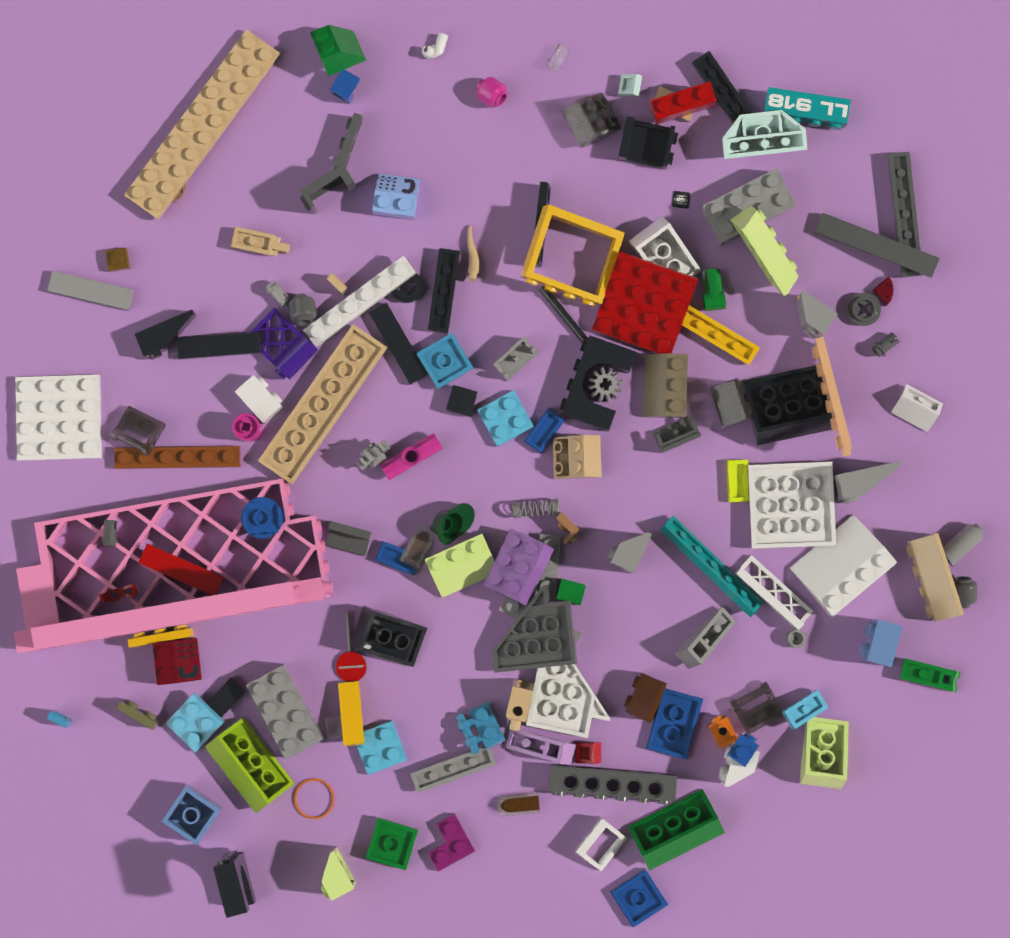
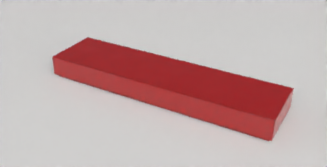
[138,544,225,595]

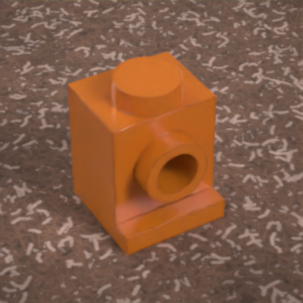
[707,715,738,749]

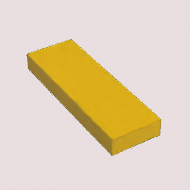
[338,681,365,746]

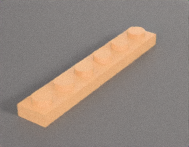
[812,337,852,457]

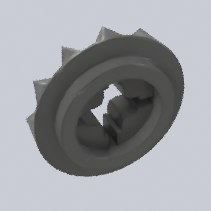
[848,293,881,326]

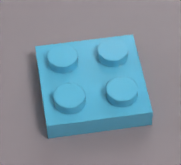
[477,390,534,447]
[165,693,225,753]
[357,720,407,775]

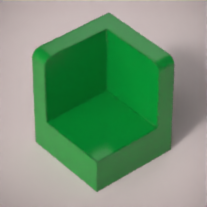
[556,579,586,605]

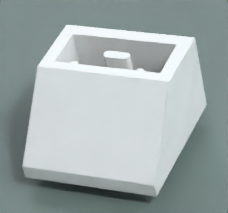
[718,743,760,787]

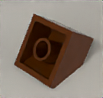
[623,673,667,723]

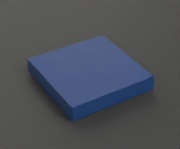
[610,869,668,928]

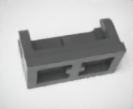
[652,416,701,453]

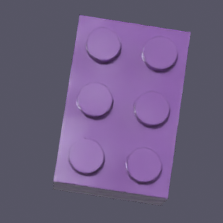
[483,528,554,606]

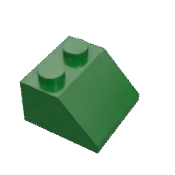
[310,25,367,76]

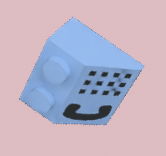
[372,173,420,220]

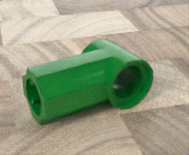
[702,269,726,311]

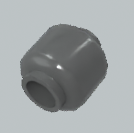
[288,293,317,326]
[954,576,977,608]

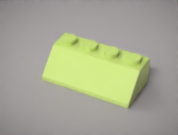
[731,206,799,296]

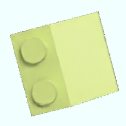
[321,846,357,901]

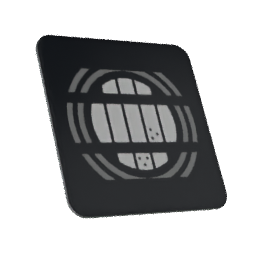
[672,191,690,209]

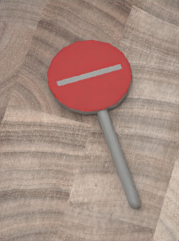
[336,612,367,682]

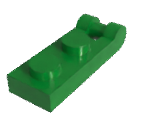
[899,658,961,692]

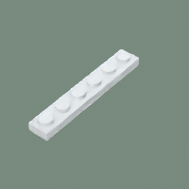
[304,256,416,347]

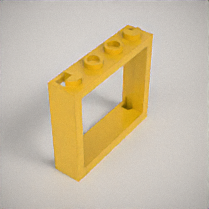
[520,205,625,307]

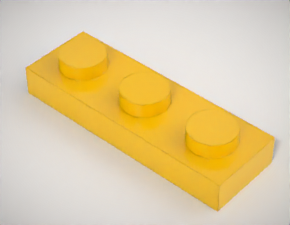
[127,625,194,648]

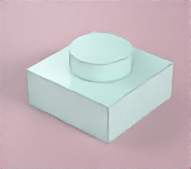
[618,74,642,97]

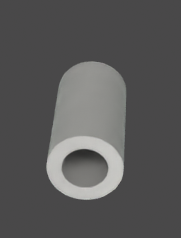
[943,523,984,567]

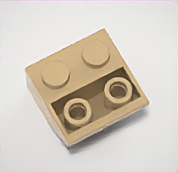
[553,435,602,479]

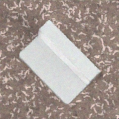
[892,384,943,432]

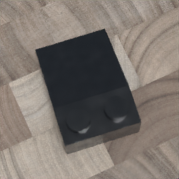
[350,606,427,667]

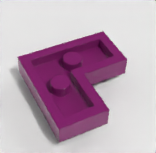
[428,814,475,872]

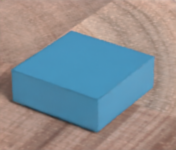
[47,710,72,728]

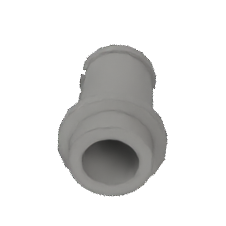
[265,281,292,307]

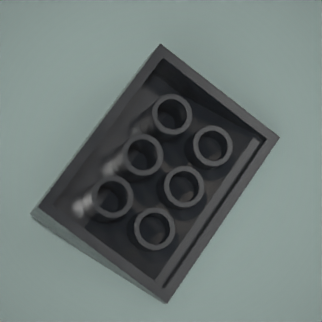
[742,365,832,446]

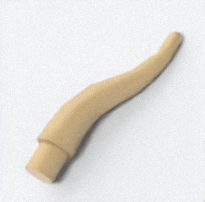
[467,225,479,282]

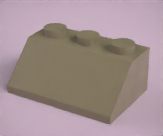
[642,354,688,419]

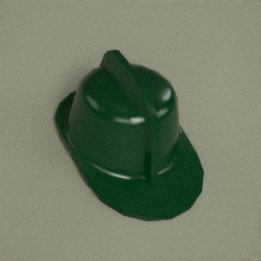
[430,503,475,545]

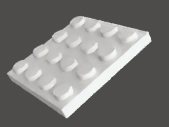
[15,375,102,461]
[748,462,836,549]

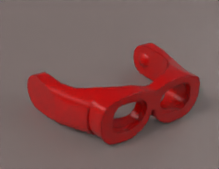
[99,584,139,603]

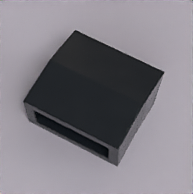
[446,385,478,417]

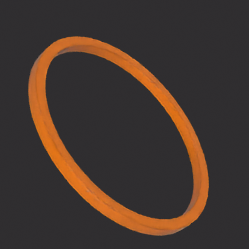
[294,778,334,819]

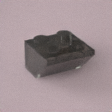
[562,93,622,148]
[710,378,752,429]

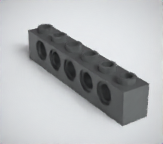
[548,764,677,805]

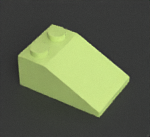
[800,717,849,789]

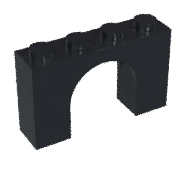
[559,335,637,432]
[213,850,256,918]

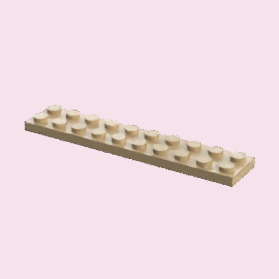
[124,29,280,220]

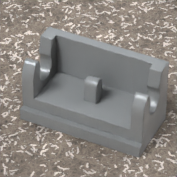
[493,336,538,381]

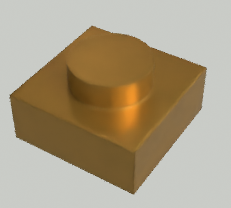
[105,247,130,272]

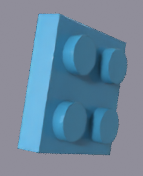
[416,332,474,389]

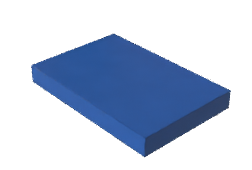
[646,688,703,760]

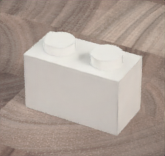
[235,375,283,424]

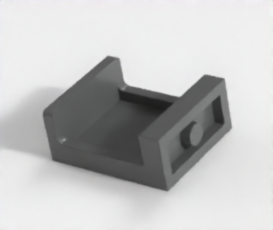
[299,164,357,214]

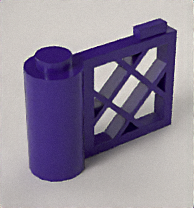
[251,308,318,380]

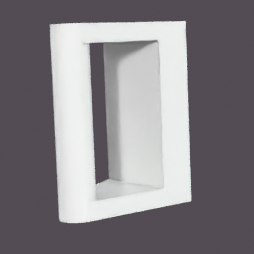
[575,817,628,871]

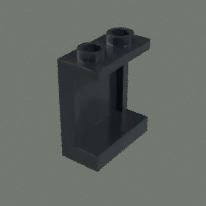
[617,116,678,170]

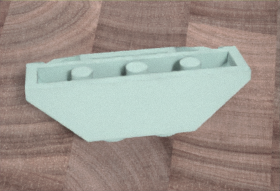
[722,110,808,159]

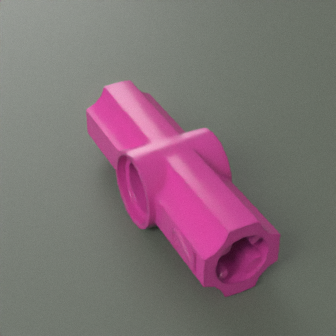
[380,433,443,480]

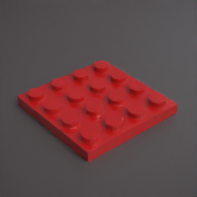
[592,251,699,354]

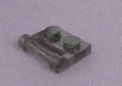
[110,406,166,456]
[729,681,783,734]

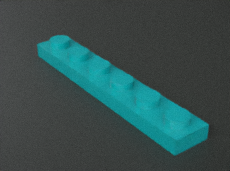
[660,515,764,617]

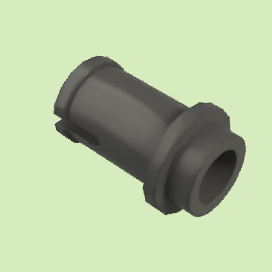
[872,332,899,357]
[101,520,118,547]

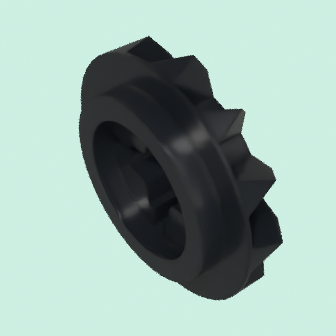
[391,273,423,303]

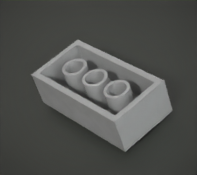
[701,168,796,246]
[246,664,324,760]

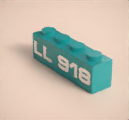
[763,87,851,130]

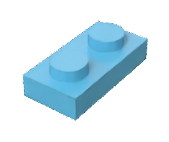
[781,690,828,730]

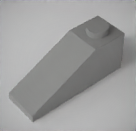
[674,607,736,669]

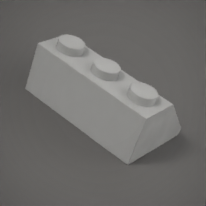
[607,532,652,573]

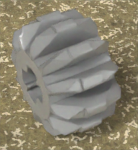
[588,367,623,403]

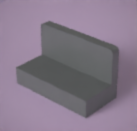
[325,521,372,556]

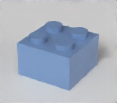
[859,619,903,667]
[161,784,223,845]

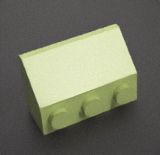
[425,534,494,598]

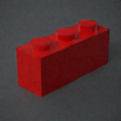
[649,81,717,125]

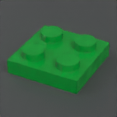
[366,817,418,871]

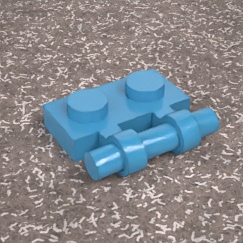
[456,702,506,755]

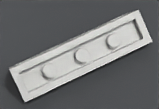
[734,555,814,630]

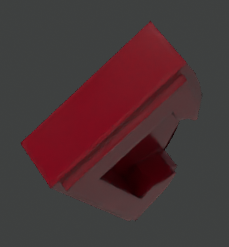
[872,276,893,306]

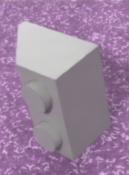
[796,290,838,339]

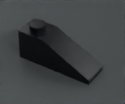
[134,310,196,360]

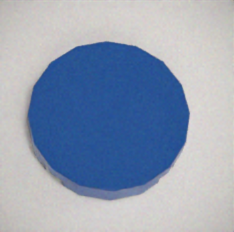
[241,497,284,539]

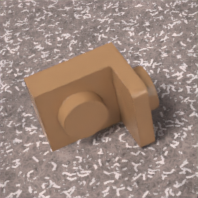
[556,512,580,545]

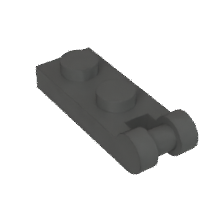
[333,113,363,168]

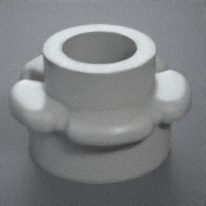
[786,628,806,649]

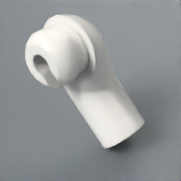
[422,33,448,59]

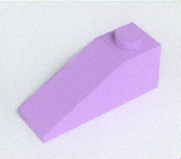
[505,729,576,765]

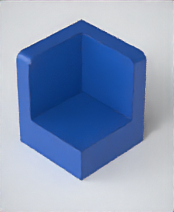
[330,70,360,104]

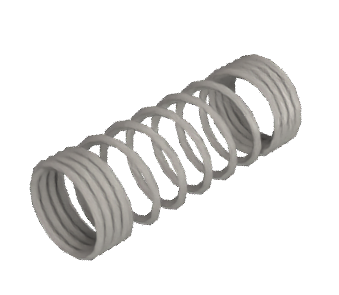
[512,499,560,519]

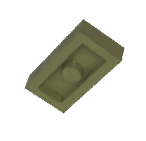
[116,699,160,730]

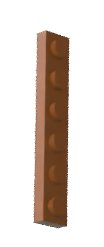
[114,446,241,469]

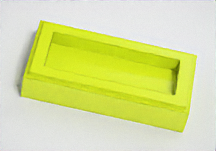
[726,460,750,502]

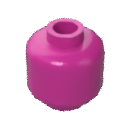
[476,77,508,108]

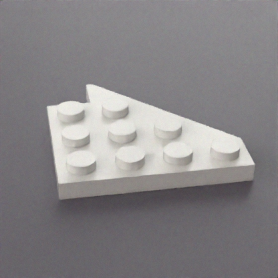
[526,664,610,738]

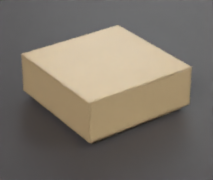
[326,273,348,295]

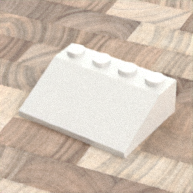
[790,515,897,616]

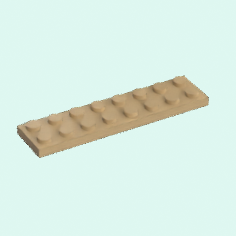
[258,324,387,485]

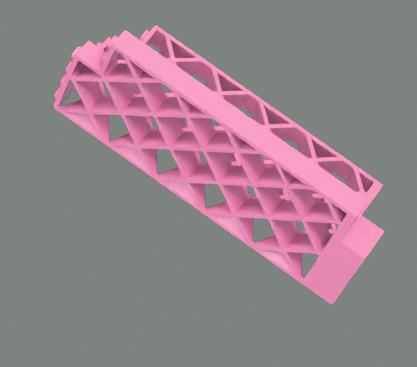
[14,479,333,653]

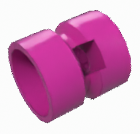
[232,413,262,442]

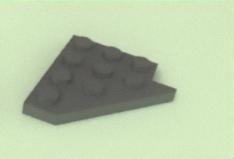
[492,585,578,673]

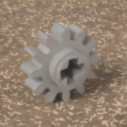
[356,440,390,470]

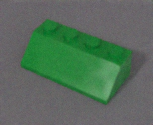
[628,789,725,871]

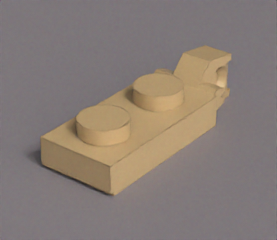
[230,227,290,256]

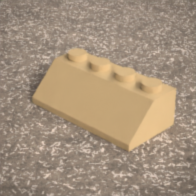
[906,533,964,622]

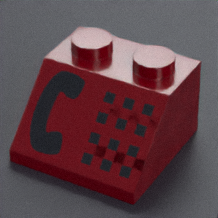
[152,638,202,685]

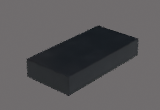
[206,677,247,718]

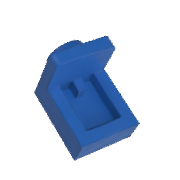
[727,732,759,767]

